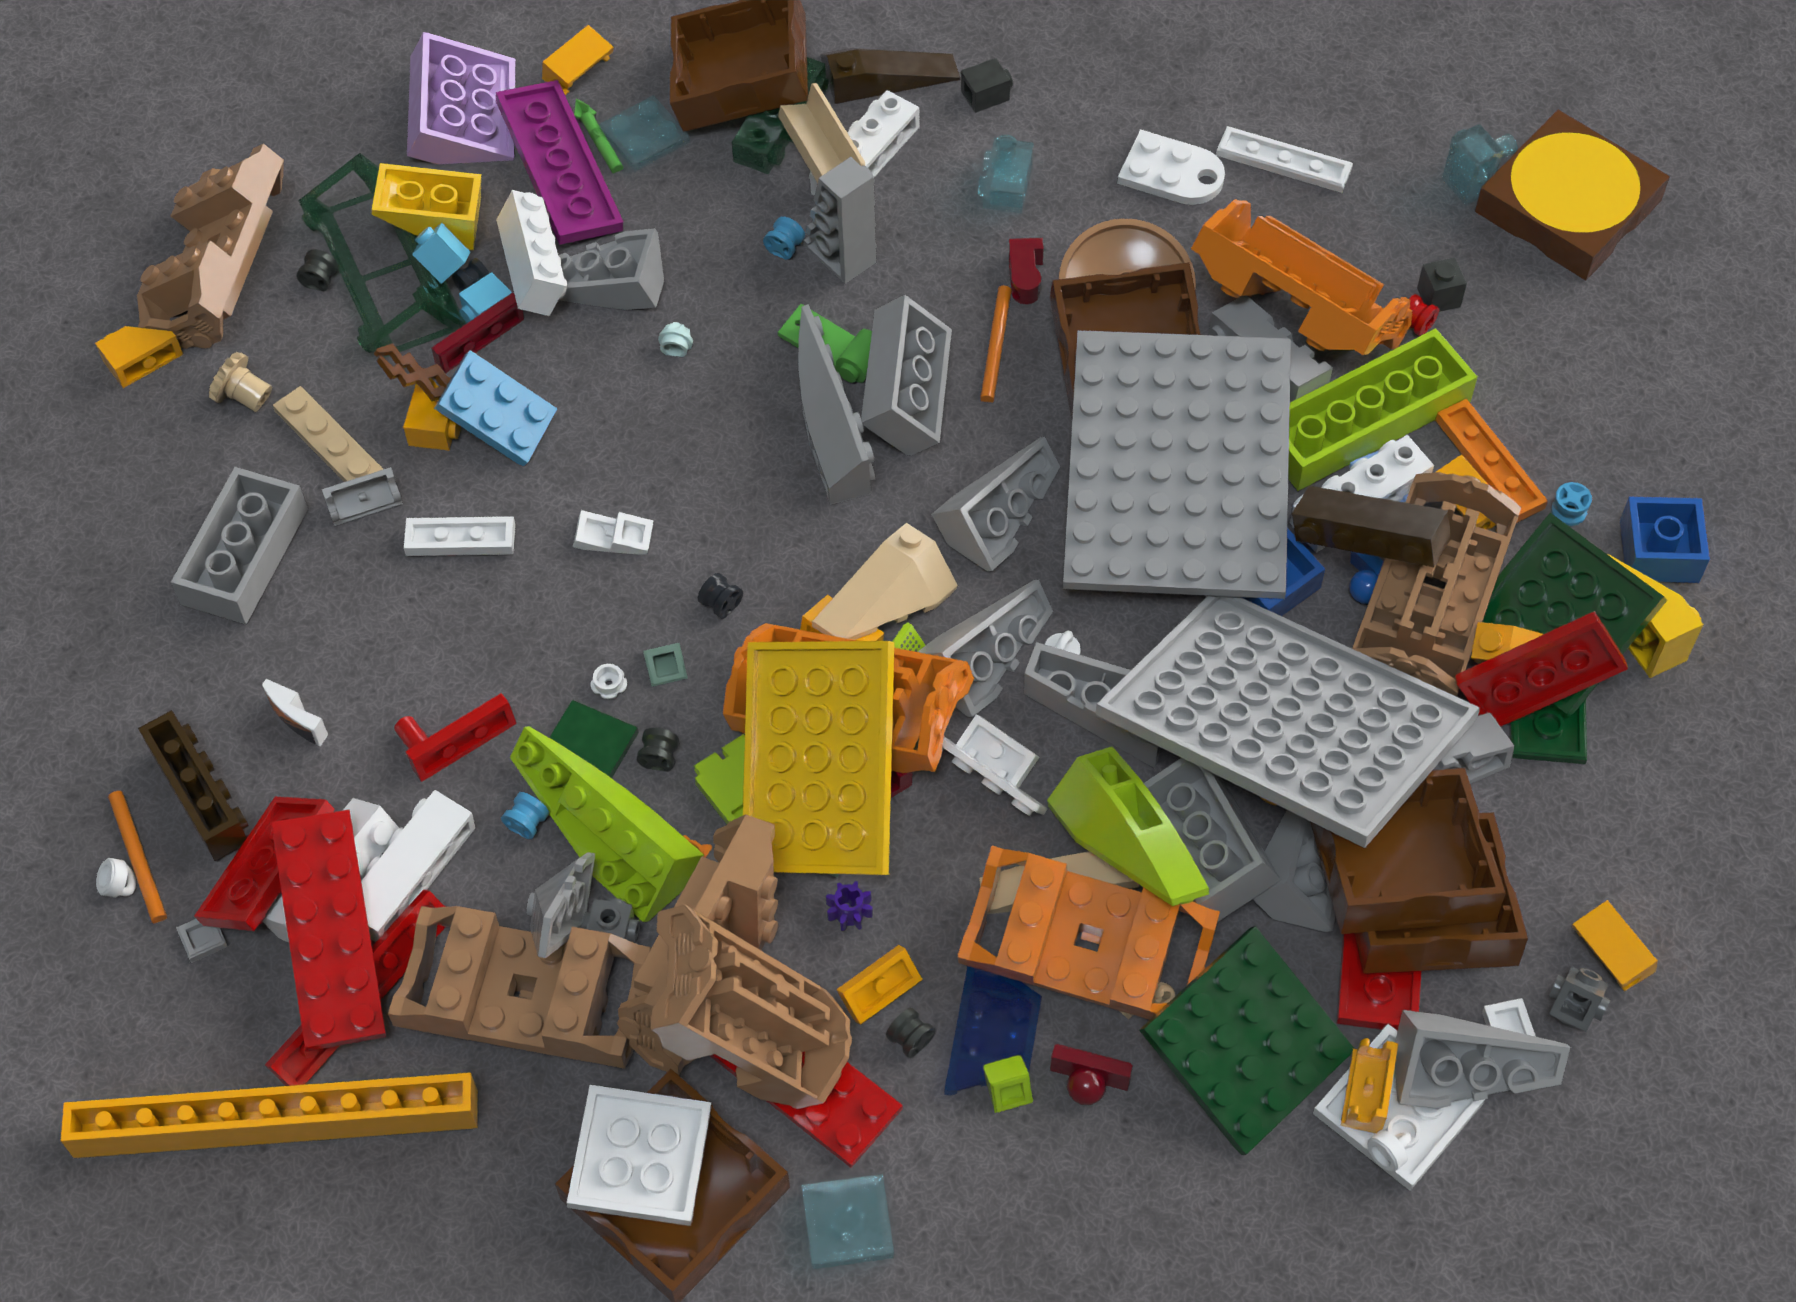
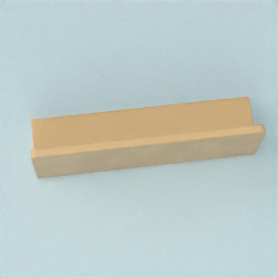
[778,83,865,183]

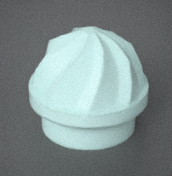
[658,322,693,357]

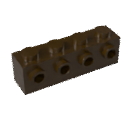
[1292,486,1451,567]
[138,710,249,861]

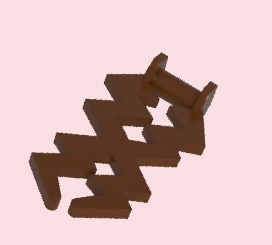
[374,343,452,401]

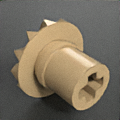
[209,352,272,412]

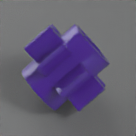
[826,881,873,931]

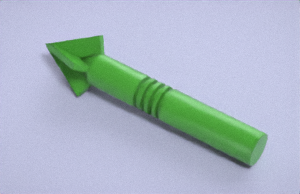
[574,99,623,173]

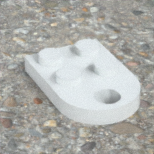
[1117,129,1225,205]

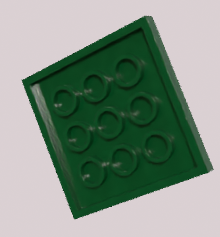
[1482,513,1667,717]
[1139,926,1355,1155]

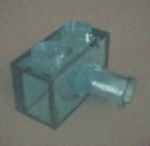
[1442,124,1518,206]
[978,135,1034,213]

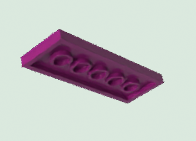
[496,80,624,245]

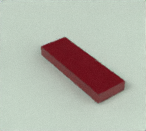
[431,292,524,374]

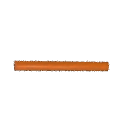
[980,285,1011,403]
[108,791,167,924]

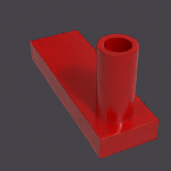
[394,693,517,782]

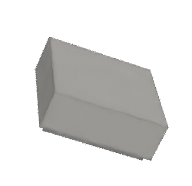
[176,919,228,963]

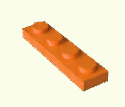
[1435,398,1548,523]

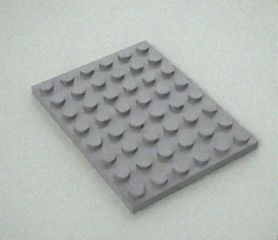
[1063,330,1291,599]
[1096,595,1480,848]

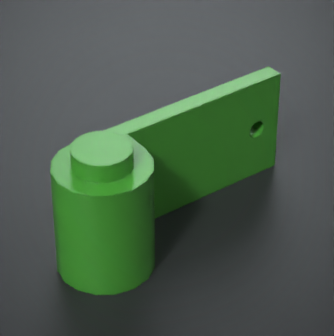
[778,304,872,383]

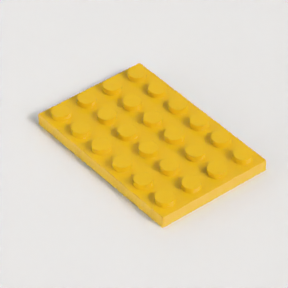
[743,641,894,875]

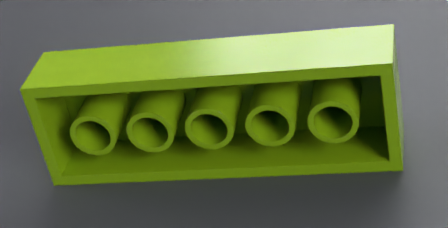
[1288,328,1477,491]

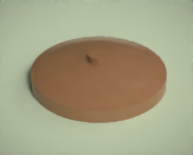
[1058,219,1196,289]

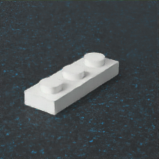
[404,517,515,556]

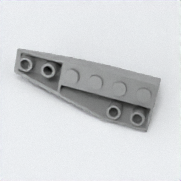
[798,304,875,505]

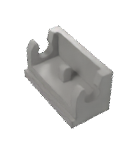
[322,467,403,526]

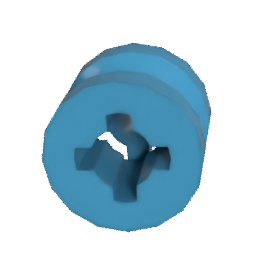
[763,217,805,260]
[1551,482,1592,526]
[501,792,550,839]

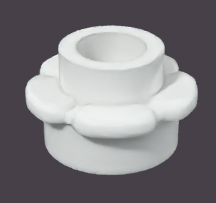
[591,664,627,699]

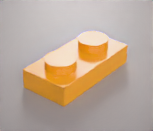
[836,945,923,1025]

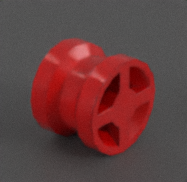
[1409,294,1440,337]

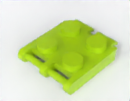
[694,734,745,824]

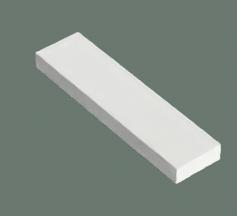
[1216,126,1353,193]

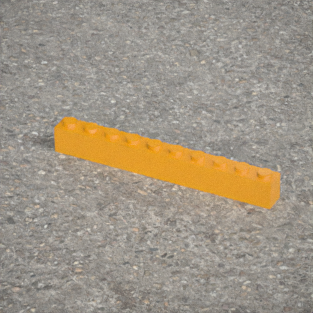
[61,1073,478,1158]

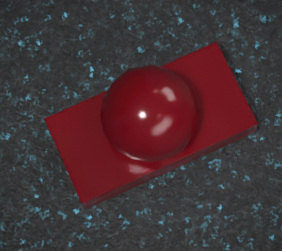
[1050,1044,1133,1105]

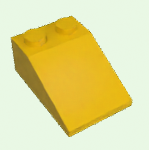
[372,163,481,250]
[1607,554,1704,678]

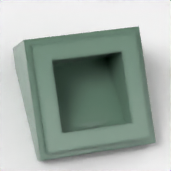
[643,643,688,687]

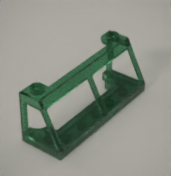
[298,153,466,358]

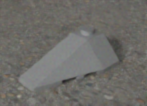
[558,228,664,310]
[931,437,1060,571]
[918,580,1053,717]
[1253,810,1336,932]
[527,852,595,958]
[1395,1010,1570,1108]

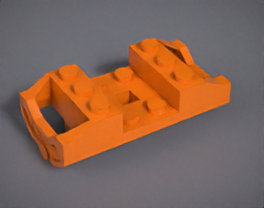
[1191,199,1412,355]
[723,623,974,773]
[957,846,1220,1020]

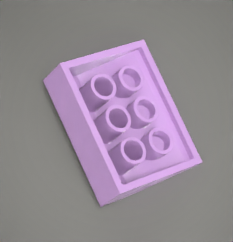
[407,32,515,164]

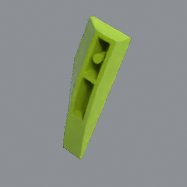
[510,726,704,922]
[1047,746,1209,906]

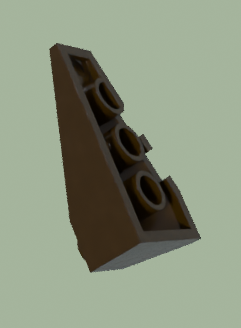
[820,48,960,104]

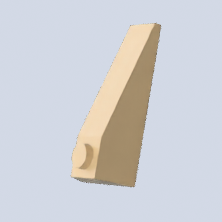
[812,523,958,640]

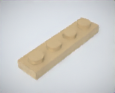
[273,386,383,482]

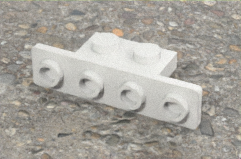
[942,714,1048,816]

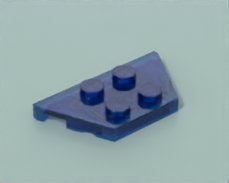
[944,966,1042,1096]

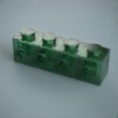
[731,57,829,175]

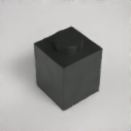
[961,58,1013,113]
[1417,257,1467,312]

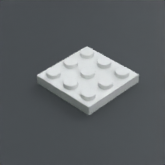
[1313,1024,1485,1191]
[567,1085,711,1226]

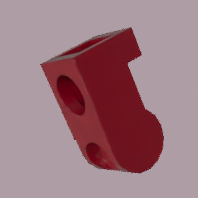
[1008,238,1044,305]

